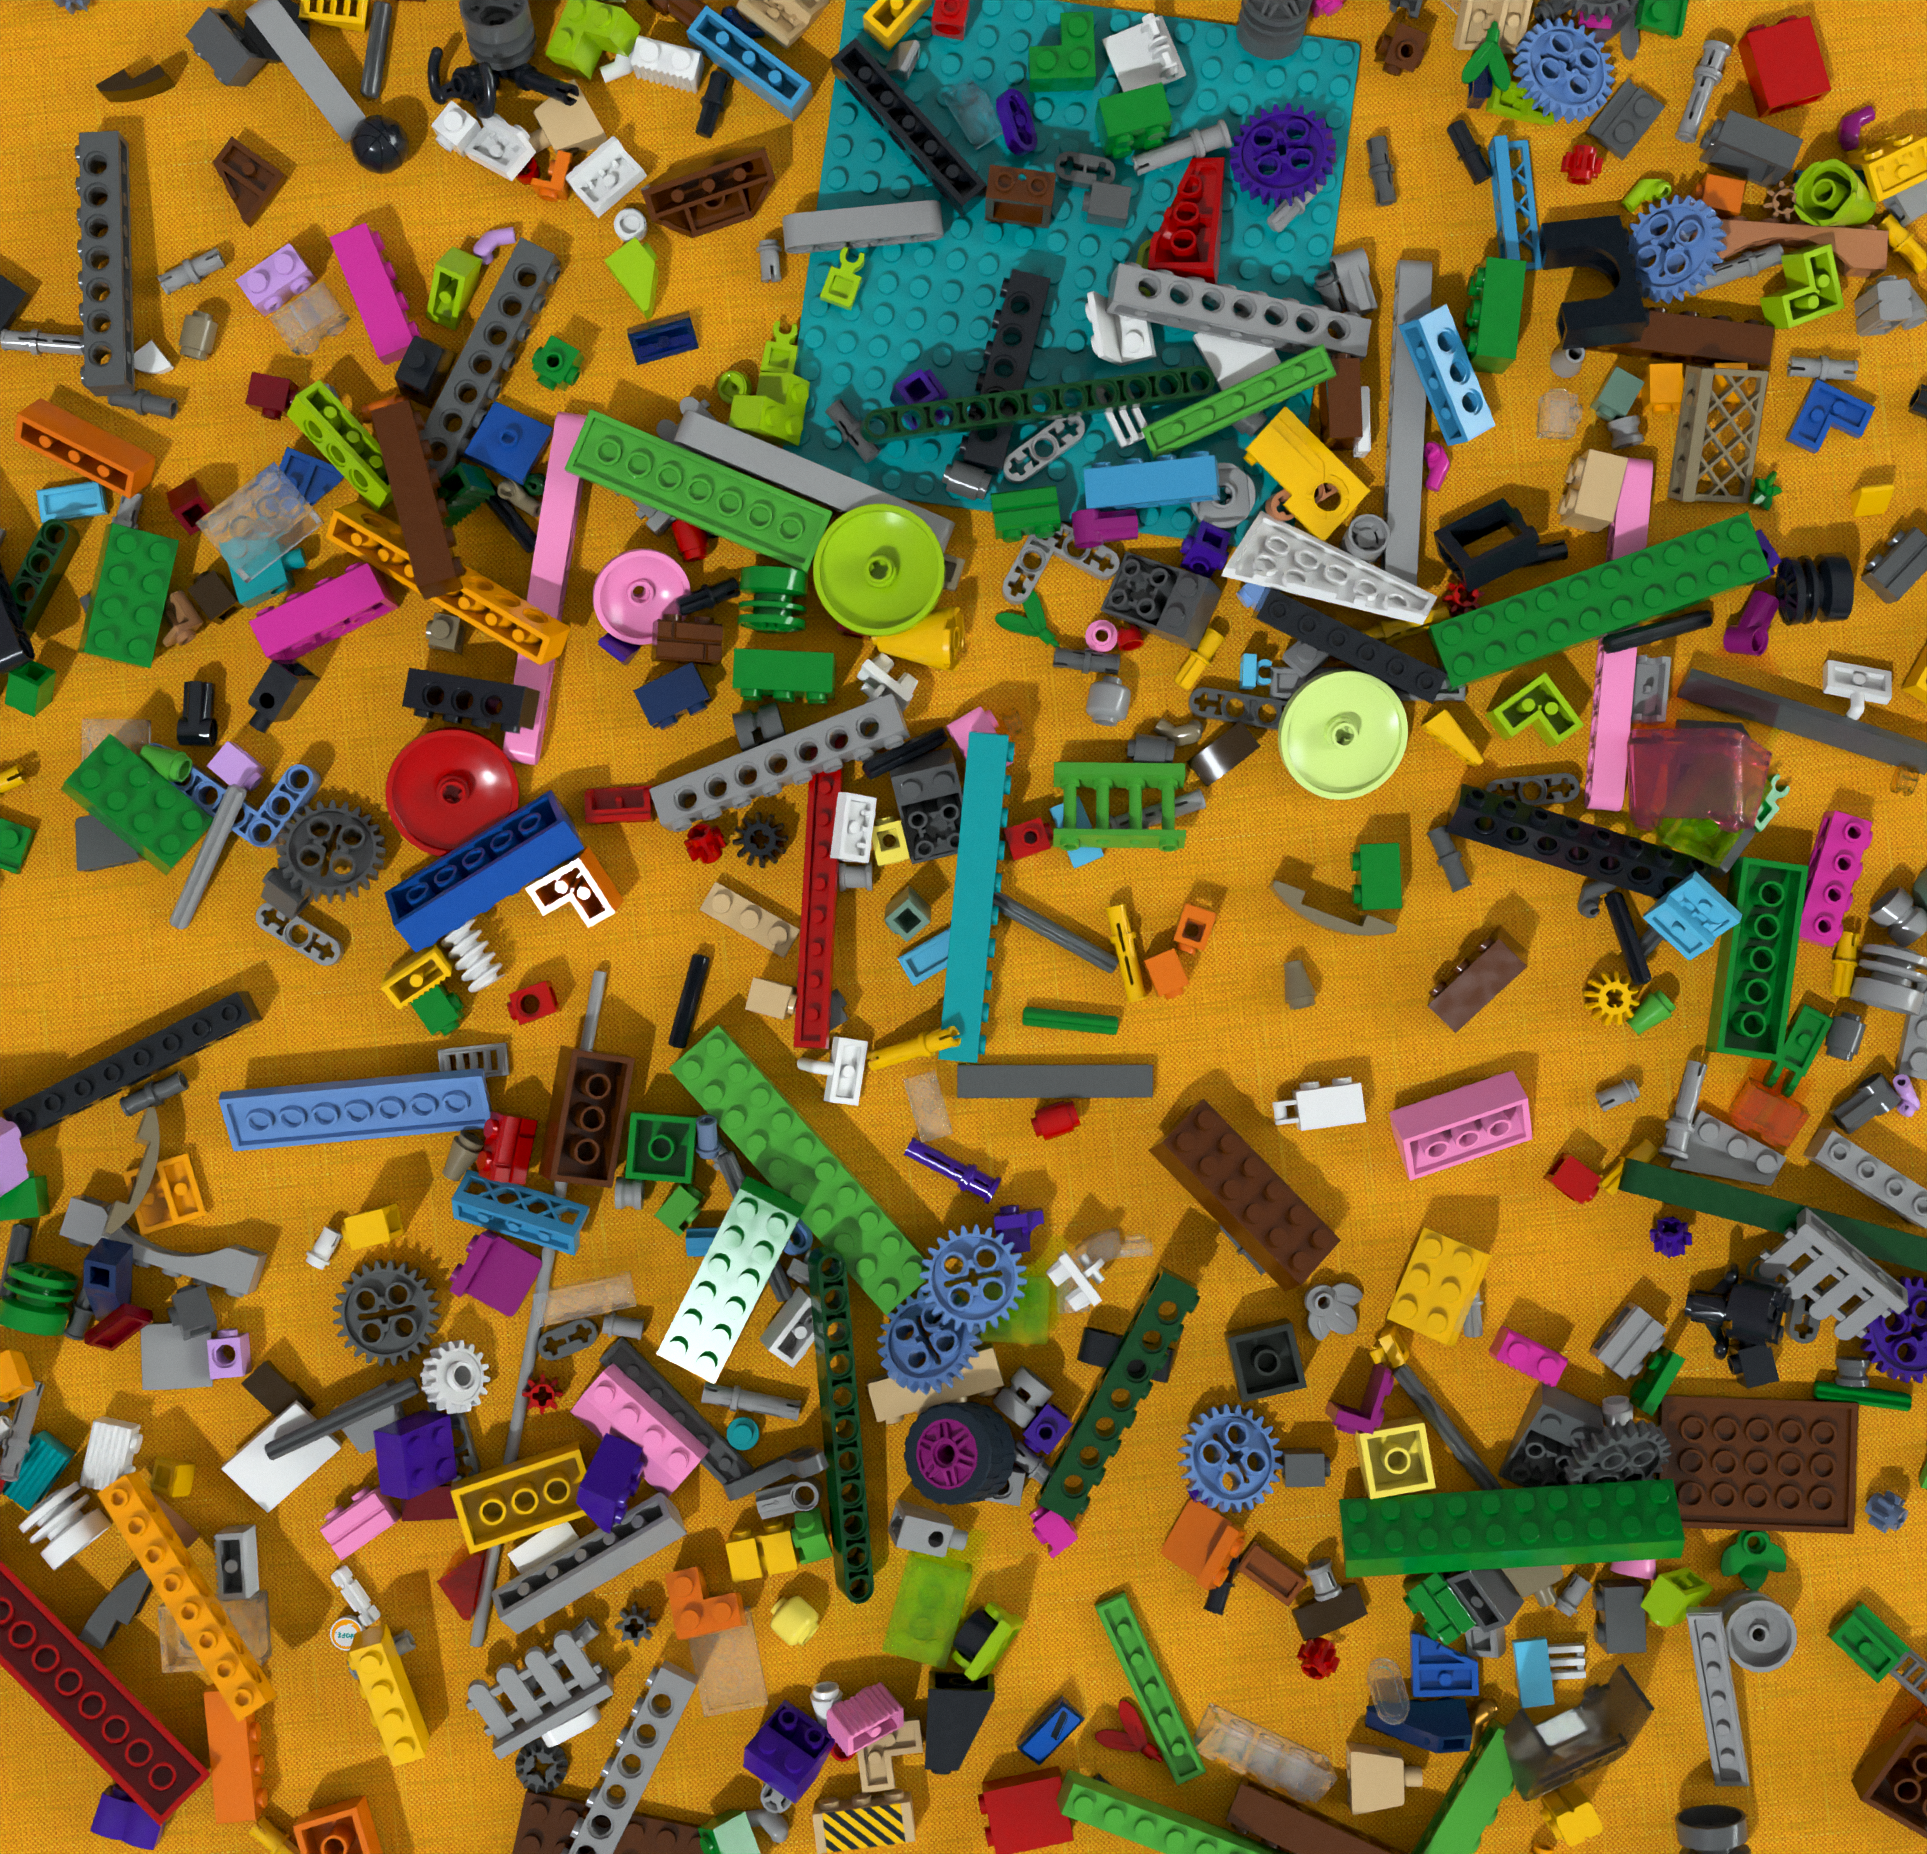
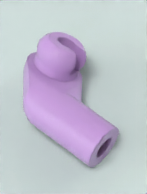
[473,227,516,265]

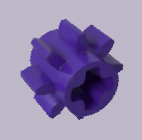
[1650,1216,1692,1258]

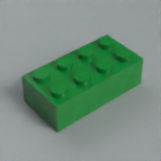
[78,523,179,668]
[61,734,213,876]

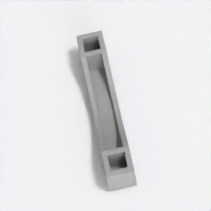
[59,1194,267,1297]

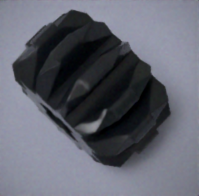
[733,812,789,868]

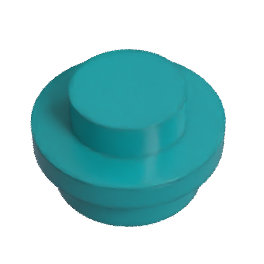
[726,1417,760,1450]

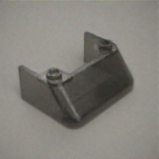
[1503,1664,1655,1802]

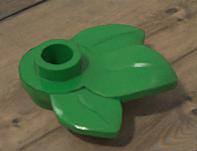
[1720,1530,1786,1591]

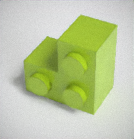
[545,0,641,79]
[1760,244,1845,329]
[728,372,810,446]
[1485,672,1584,748]

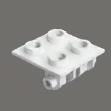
[1102,13,1186,92]

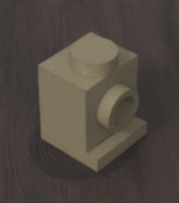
[426,612,468,654]

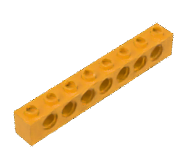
[326,501,571,666]
[97,1471,277,1722]

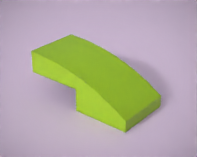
[1486,80,1554,125]

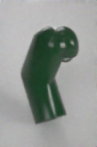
[520,473,546,495]

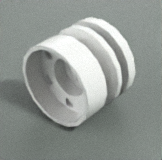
[19,1481,112,1571]

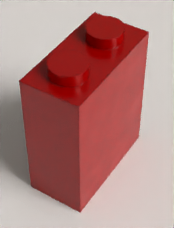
[1737,15,1831,119]
[978,1766,1074,1854]

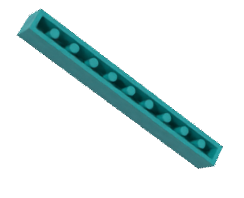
[938,731,1015,1063]

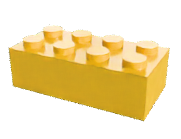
[450,1441,588,1554]

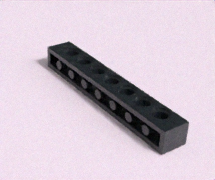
[1445,783,1711,899]
[2,991,262,1140]

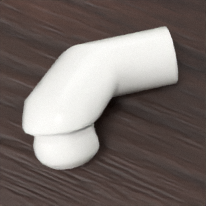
[599,44,635,83]

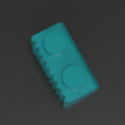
[2,1430,76,1511]

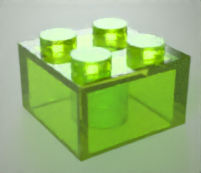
[981,1275,1052,1345]

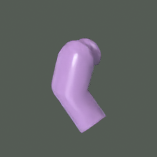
[1893,1074,1920,1117]

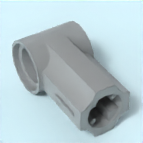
[1329,247,1378,316]
[755,1476,823,1520]

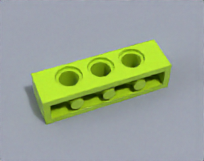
[287,379,394,512]

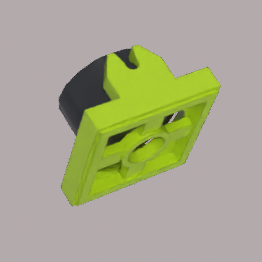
[951,1601,1024,1681]

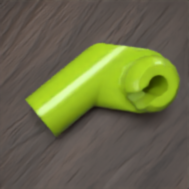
[1621,179,1672,212]

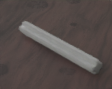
[169,784,247,930]

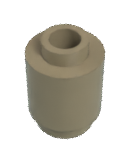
[178,310,218,361]

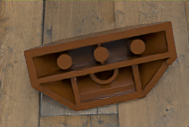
[641,147,776,238]

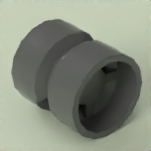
[732,702,786,752]

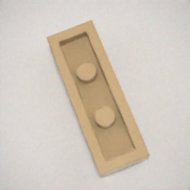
[699,881,800,958]

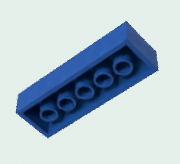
[384,790,584,953]

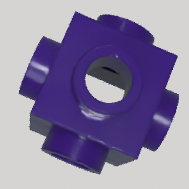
[1179,520,1231,578]

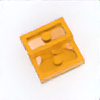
[122,1153,206,1235]

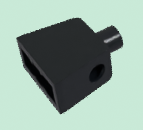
[395,335,458,409]
[248,659,321,733]

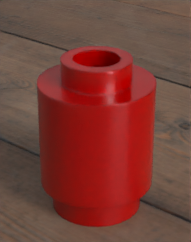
[671,519,710,563]
[1030,1100,1081,1141]

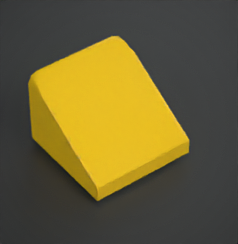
[1850,483,1894,517]
[149,1456,196,1497]

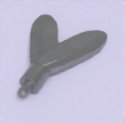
[1593,1,1639,61]

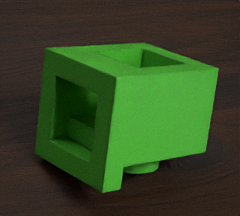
[654,1183,706,1236]
[791,1507,833,1565]

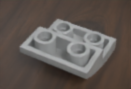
[140,1321,213,1390]

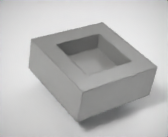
[1282,641,1330,681]

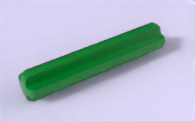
[1022,1007,1119,1035]
[1813,1381,1912,1411]

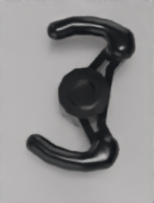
[427,47,500,119]
[1685,1263,1739,1360]

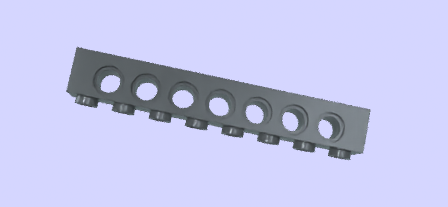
[75,131,135,397]
[421,237,561,478]

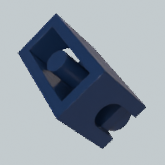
[633,662,712,730]

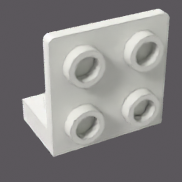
[1085,291,1157,367]
[830,792,877,863]

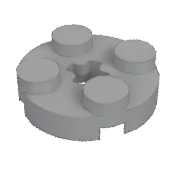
[1190,463,1256,530]

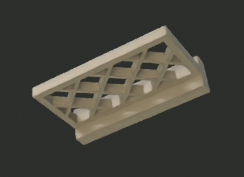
[1667,365,1769,503]

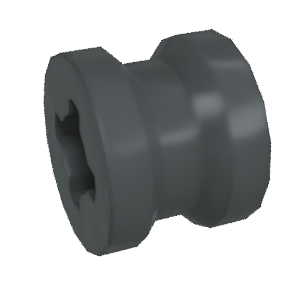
[1835,1356,1869,1387]

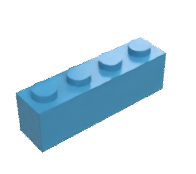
[686,5,813,122]
[1083,451,1221,512]

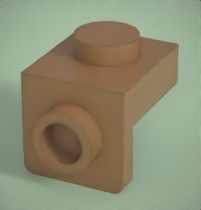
[162,590,203,647]

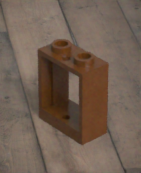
[985,164,1056,229]
[1318,353,1363,451]

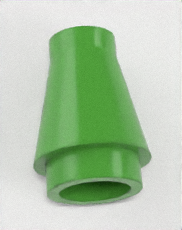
[139,744,192,782]
[1626,989,1676,1035]

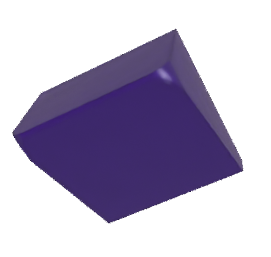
[598,633,641,666]

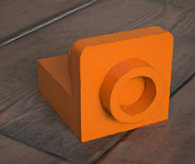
[531,150,576,202]

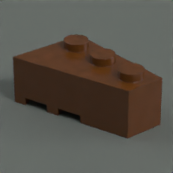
[1427,925,1528,1033]

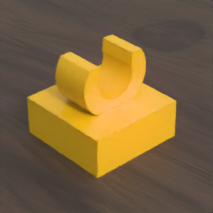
[1369,1325,1410,1368]

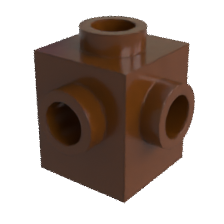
[1374,22,1428,77]

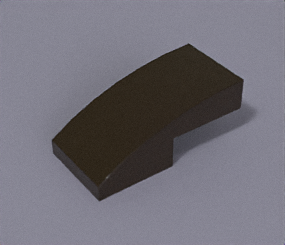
[96,64,175,102]
[1186,721,1260,787]
[241,1359,316,1417]
[1291,1583,1368,1641]

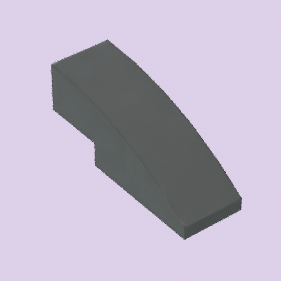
[78,1567,153,1650]

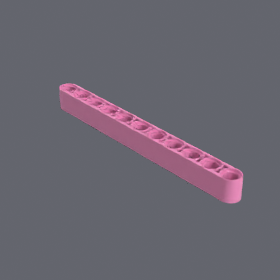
[503,411,587,765]
[1584,457,1653,811]

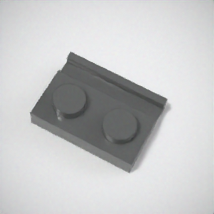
[1586,78,1665,161]

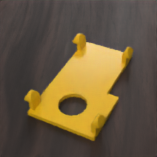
[1243,406,1370,541]

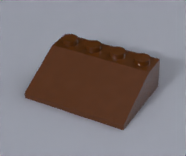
[1851,1719,1927,1839]

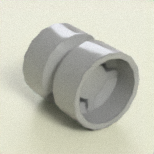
[1339,514,1390,565]
[1868,886,1927,947]
[993,1365,1054,1428]

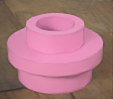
[1085,620,1117,653]

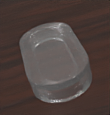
[1367,1658,1410,1725]

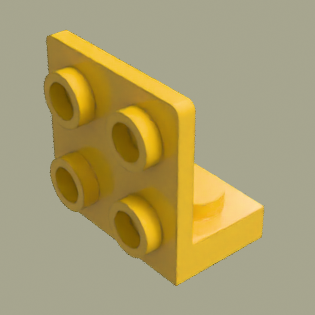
[1841,132,1927,202]

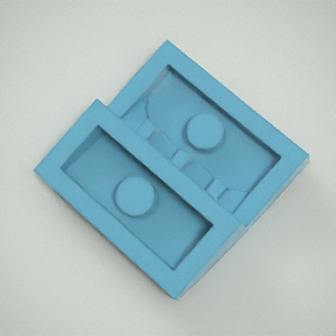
[1642,871,1742,961]

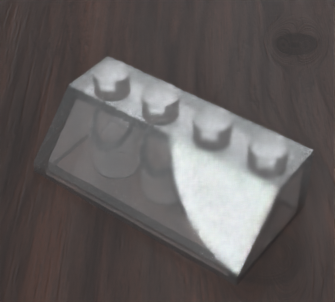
[1193,1702,1337,1803]

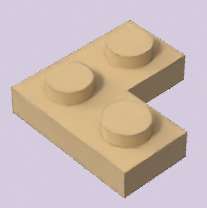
[857,1716,923,1793]

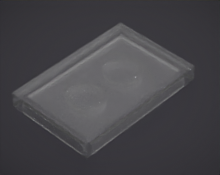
[689,1605,769,1717]

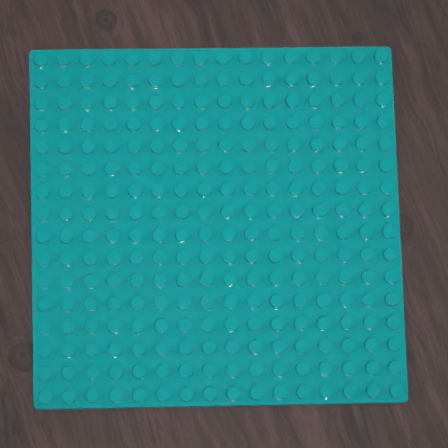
[783,0,1360,547]

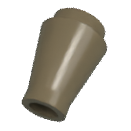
[1283,960,1317,1010]
[442,1131,484,1182]

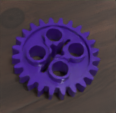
[1230,103,1336,207]
[1856,1276,1927,1383]

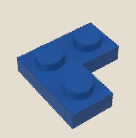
[1785,379,1875,454]

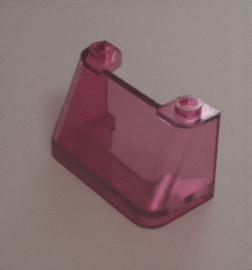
[1627,728,1773,832]

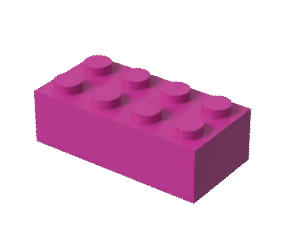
[249,562,400,660]

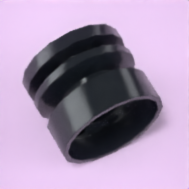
[1775,552,1854,626]

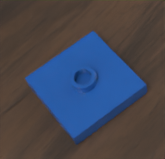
[464,401,553,485]

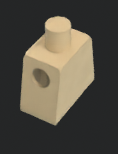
[528,79,608,156]
[1346,1742,1423,1815]

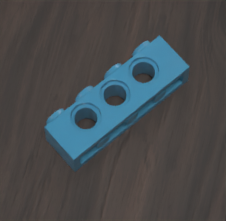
[1398,304,1496,446]

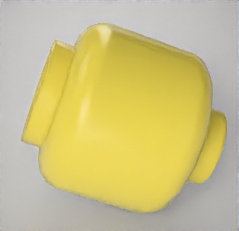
[770,1596,819,1646]

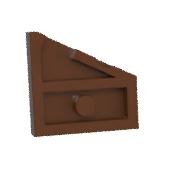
[213,136,287,228]

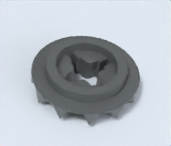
[515,1739,568,1794]

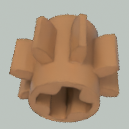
[1763,180,1797,221]

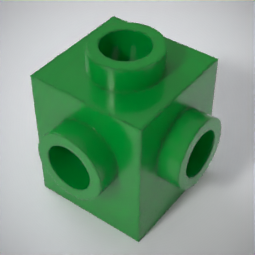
[532,335,584,392]

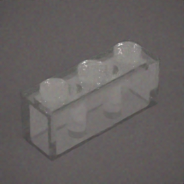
[532,1270,637,1327]

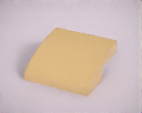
[736,0,829,49]
[1452,0,1533,54]

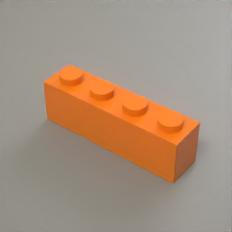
[14,398,156,499]
[203,1683,268,1824]

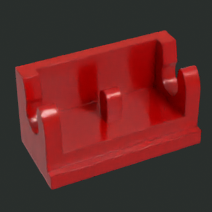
[584,785,655,825]

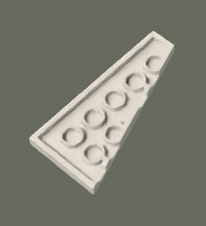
[1221,511,1437,625]

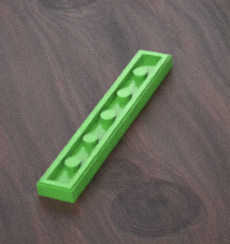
[1141,344,1337,460]
[1094,1591,1206,1786]

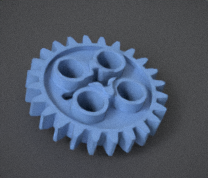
[1512,18,1615,123]
[1628,195,1727,304]
[920,1225,1027,1334]
[877,1289,982,1395]
[1177,1404,1283,1513]

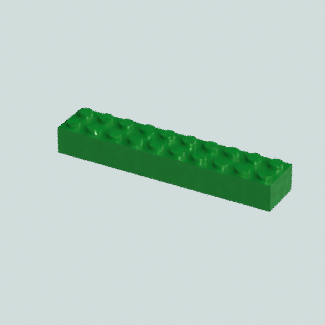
[1427,512,1771,692]
[1339,1479,1685,1578]

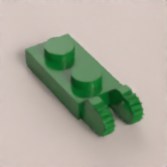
[1762,1004,1834,1098]

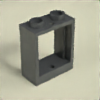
[1699,110,1803,189]

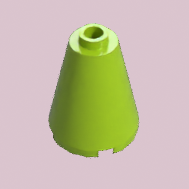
[1794,159,1876,227]

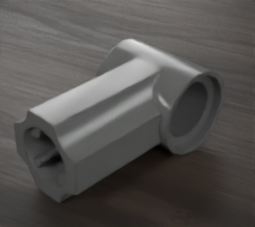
[1829,1072,1901,1135]

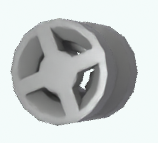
[1607,415,1645,450]
[615,1176,645,1210]
[760,1782,792,1813]

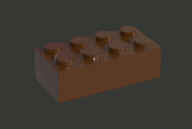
[538,1045,635,1188]

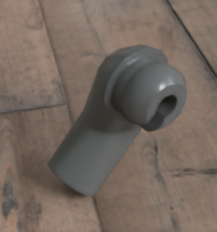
[1577,880,1616,918]

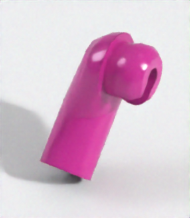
[1423,441,1450,492]

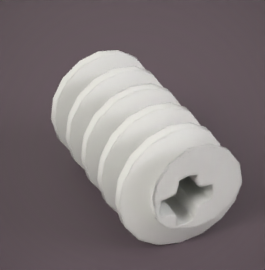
[441,918,506,993]

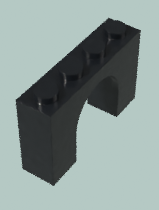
[1538,215,1650,350]

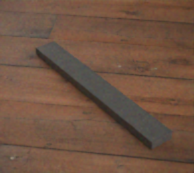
[1677,668,1927,775]

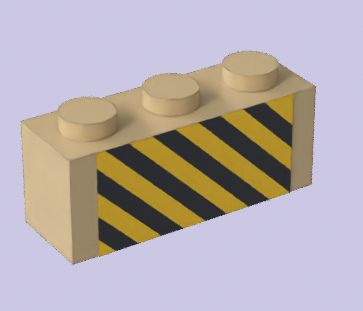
[812,1789,916,1854]

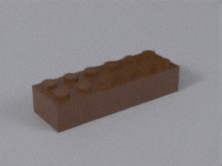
[1148,1098,1341,1292]

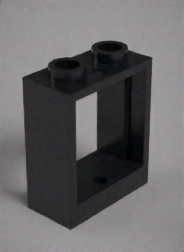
[1433,498,1540,593]

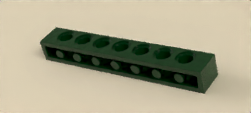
[1037,1266,1200,1522]

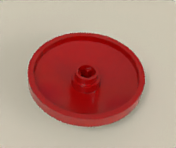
[385,727,519,857]

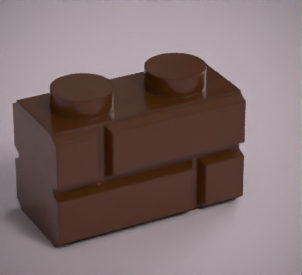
[651,614,723,666]

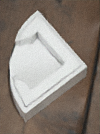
[134,340,174,374]

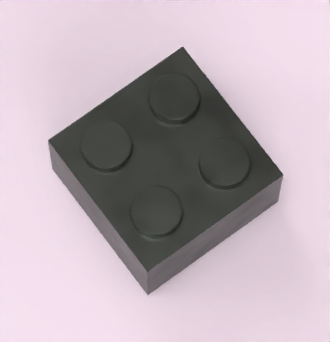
[1224,1318,1307,1402]

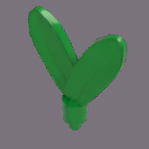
[1461,21,1511,92]
[995,590,1060,648]

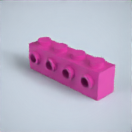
[329,222,421,366]
[1799,810,1873,947]

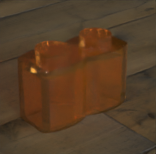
[1728,1077,1810,1147]

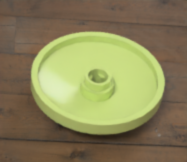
[1278,669,1408,800]

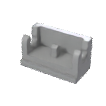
[1631,655,1671,725]

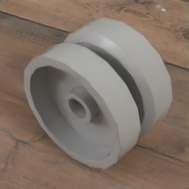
[1717,1589,1797,1672]

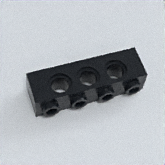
[402,668,540,734]

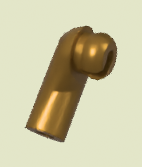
[1467,1698,1499,1743]

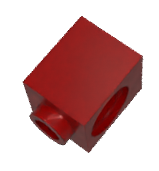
[931,0,970,41]
[507,981,561,1025]
[1543,1153,1602,1205]

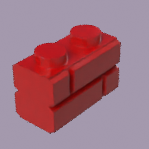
[477,1111,538,1185]

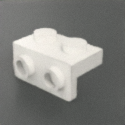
[464,113,536,181]
[565,136,647,218]

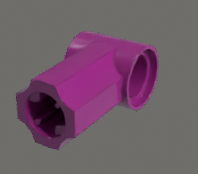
[1071,509,1138,548]
[1723,591,1779,656]

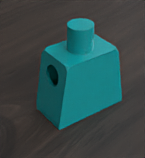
[223,538,308,608]

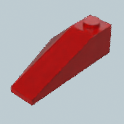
[1148,157,1225,285]

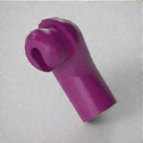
[1838,105,1875,151]

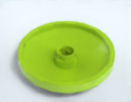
[813,504,946,637]

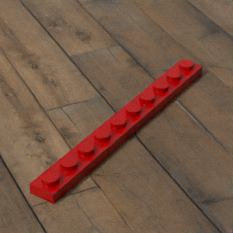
[793,723,846,1049]

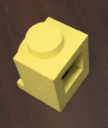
[872,816,911,867]

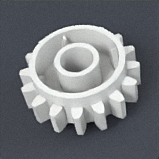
[420,1340,490,1414]

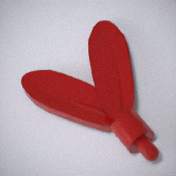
[1095,1700,1163,1763]

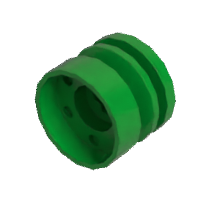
[737,566,809,634]
[0,1261,79,1336]

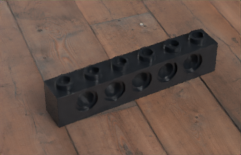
[831,38,987,218]
[959,269,1051,475]
[1251,587,1447,704]

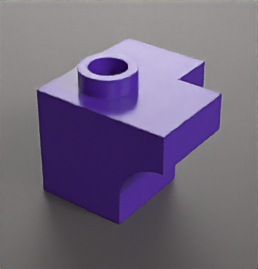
[889,368,949,430]
[993,1205,1044,1253]

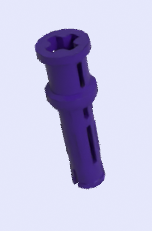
[904,1137,1001,1204]

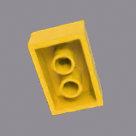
[1386,1227,1492,1346]

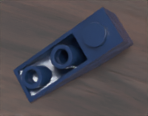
[83,1238,133,1322]
[1365,1697,1472,1754]

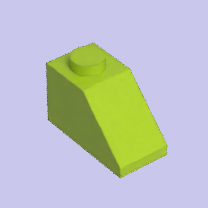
[604,237,659,320]
[426,246,482,331]
[1640,1567,1713,1627]

